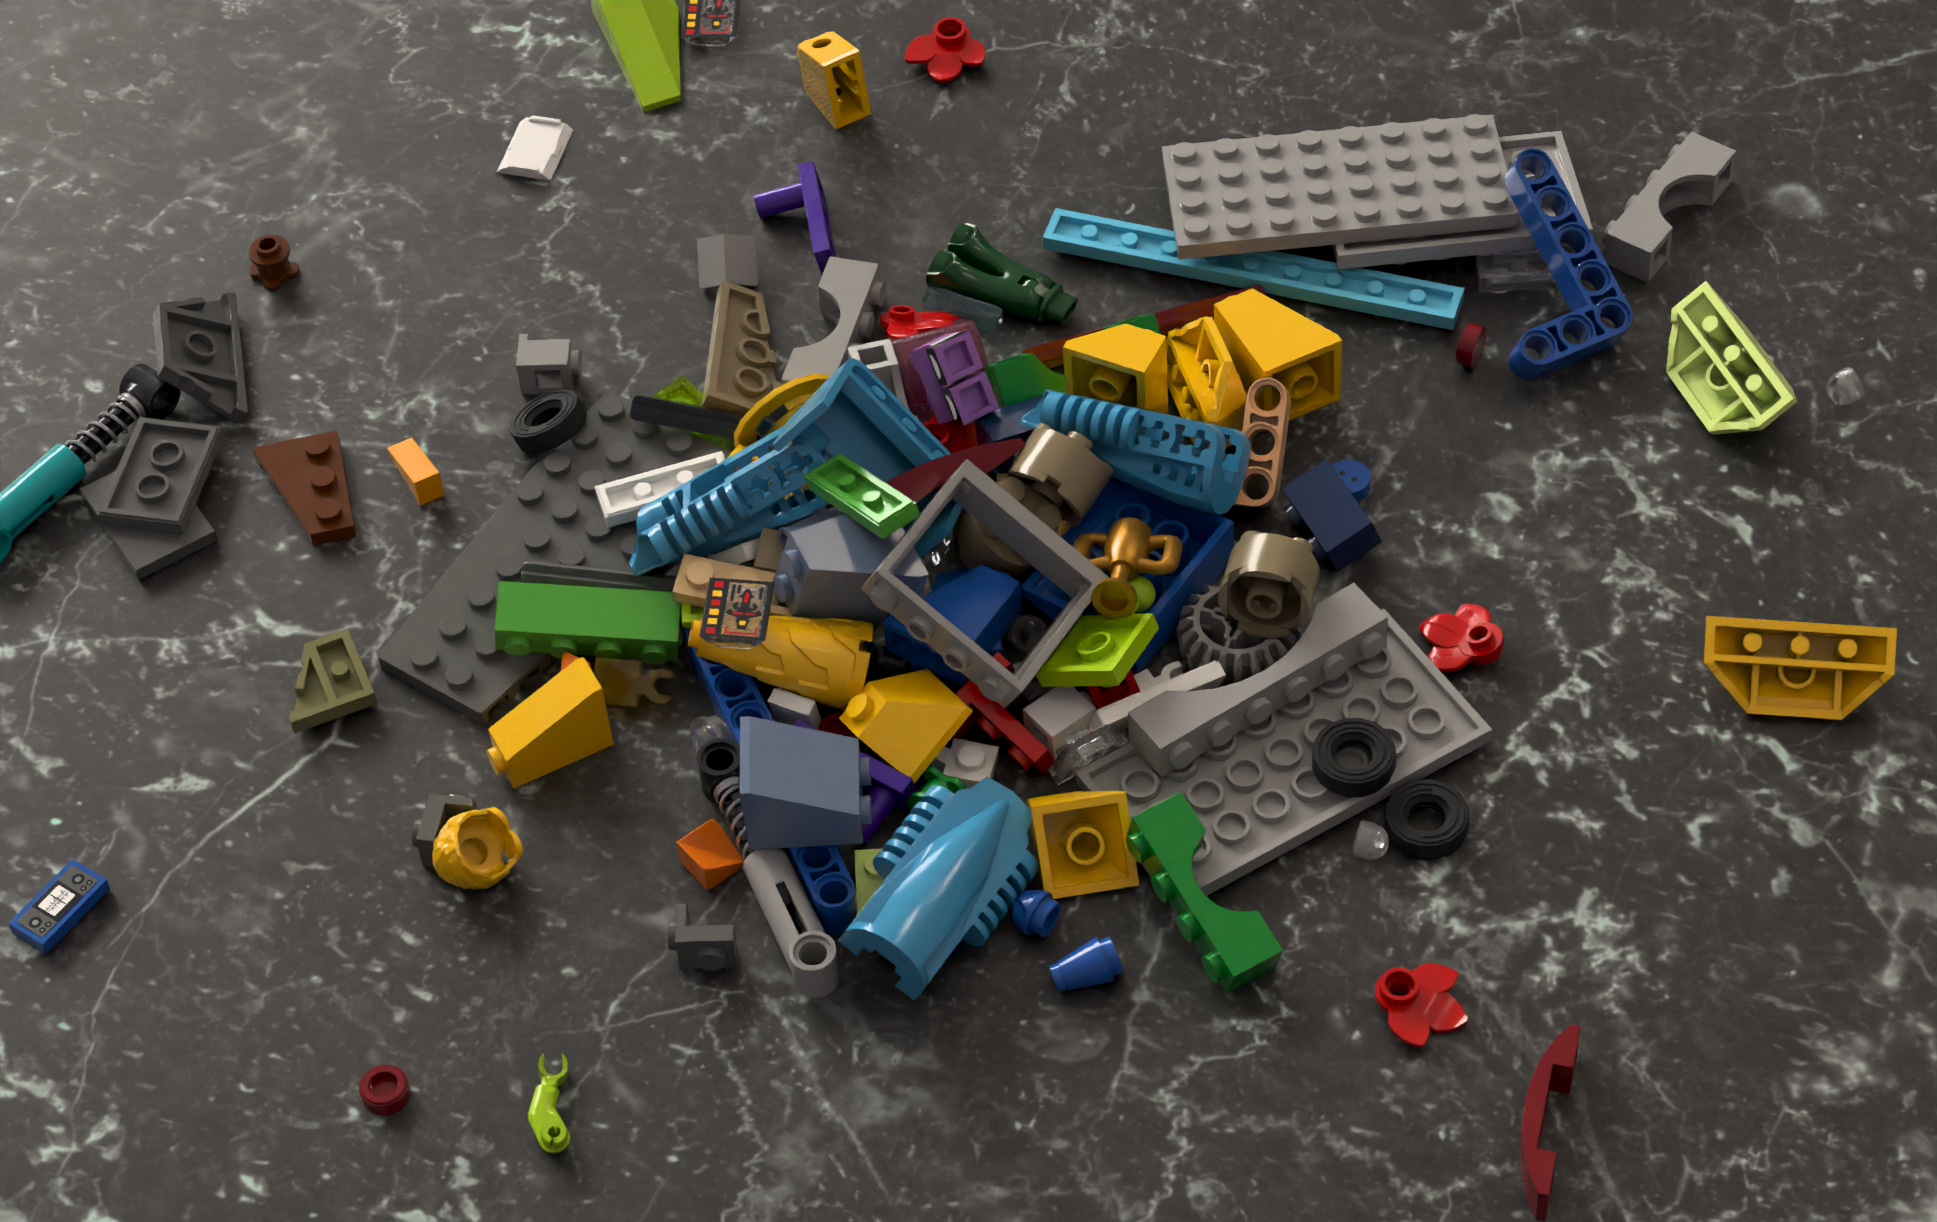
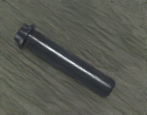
[630,395,745,439]

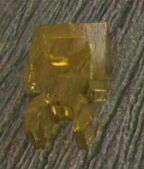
[594,657,674,707]

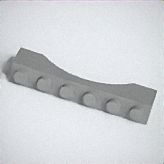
[1128,583,1388,777]

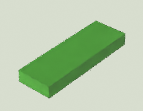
[804,454,920,539]

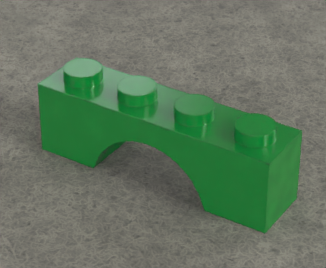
[983,314,1170,408]
[1126,792,1283,994]

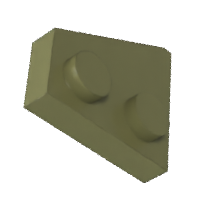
[289,628,378,734]

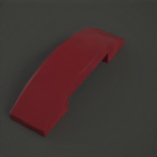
[1520,1024,1581,1221]

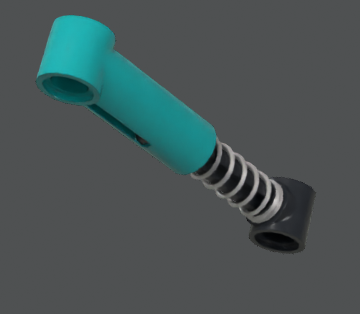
[0,363,181,563]

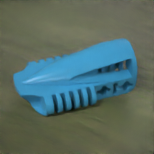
[1020,389,1251,515]
[629,425,834,576]
[837,777,1040,1001]

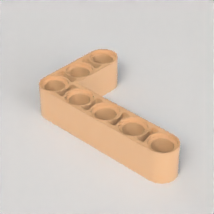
[1106,377,1291,509]

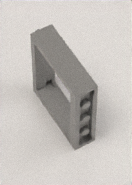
[861,459,1109,708]

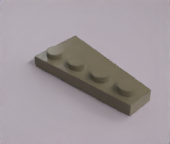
[702,280,781,415]

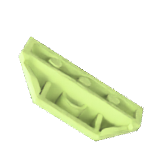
[1666,281,1797,435]

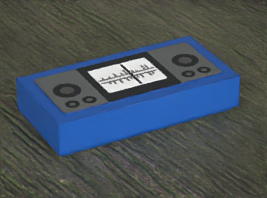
[8,859,110,954]

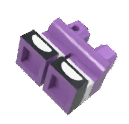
[910,331,999,426]

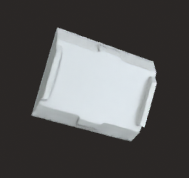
[497,115,574,181]

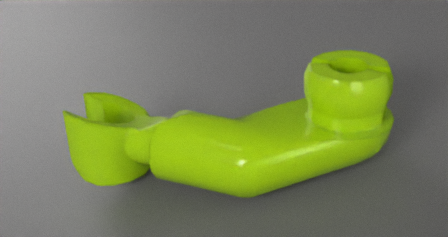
[528,1053,570,1154]

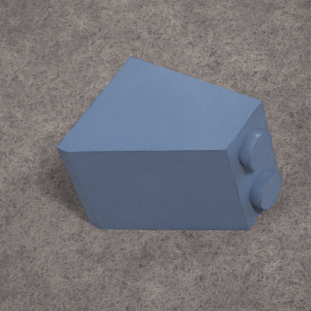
[772,514,929,623]
[740,716,872,850]

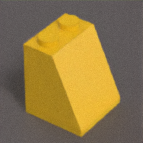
[1214,288,1342,420]

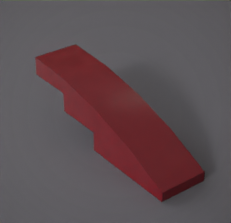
[885,438,1026,503]

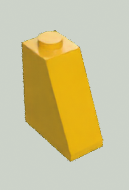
[486,657,614,789]

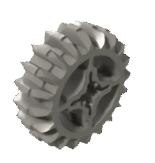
[1177,578,1301,687]

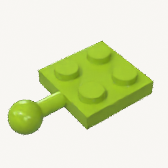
[1036,576,1159,688]

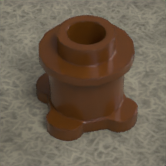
[248,235,300,291]

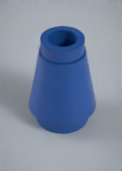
[1049,936,1124,993]

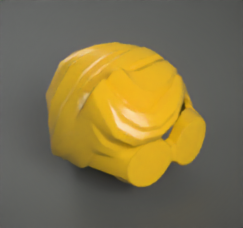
[432,807,523,890]

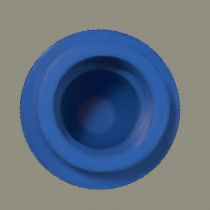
[1012,890,1061,938]

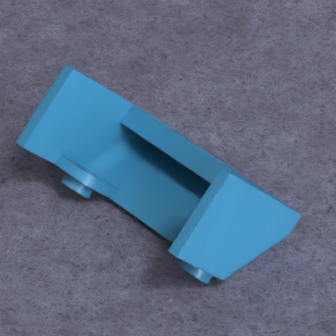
[772,358,963,558]

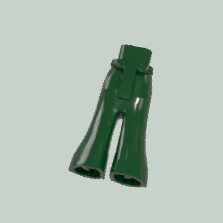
[926,222,1078,325]

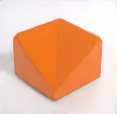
[676,818,744,891]

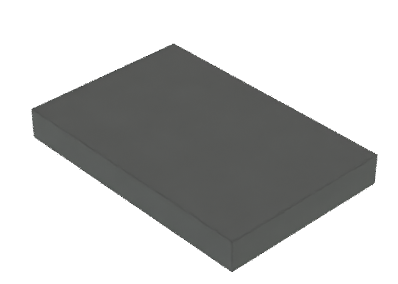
[97,417,224,535]
[80,471,218,580]

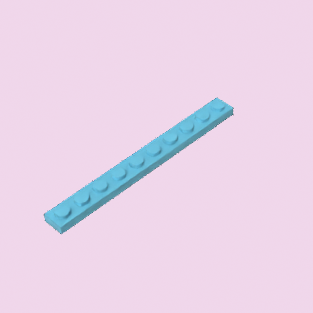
[1043,208,1464,330]

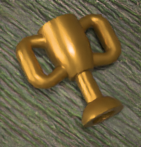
[1073,517,1183,619]

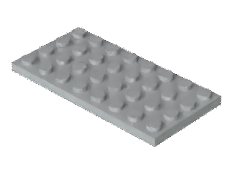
[1162,114,1519,260]
[1075,609,1492,896]

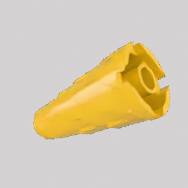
[688,616,873,711]

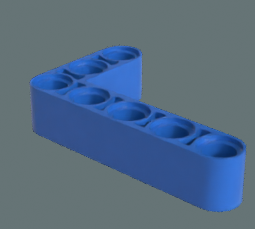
[1504,148,1633,380]

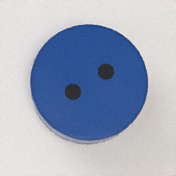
[1332,459,1371,502]

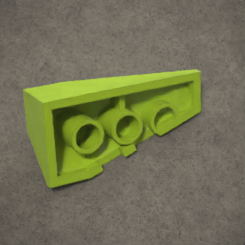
[590,0,681,113]

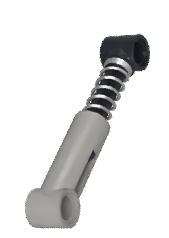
[696,738,840,998]

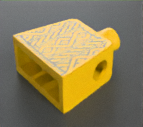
[797,31,872,130]

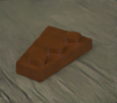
[252,430,357,546]

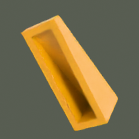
[387,438,445,506]

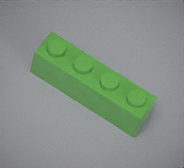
[495,581,681,664]

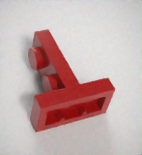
[950,652,1057,777]

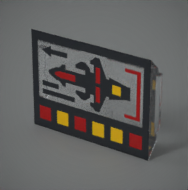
[681,0,741,46]
[699,577,775,650]

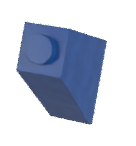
[883,565,1022,686]

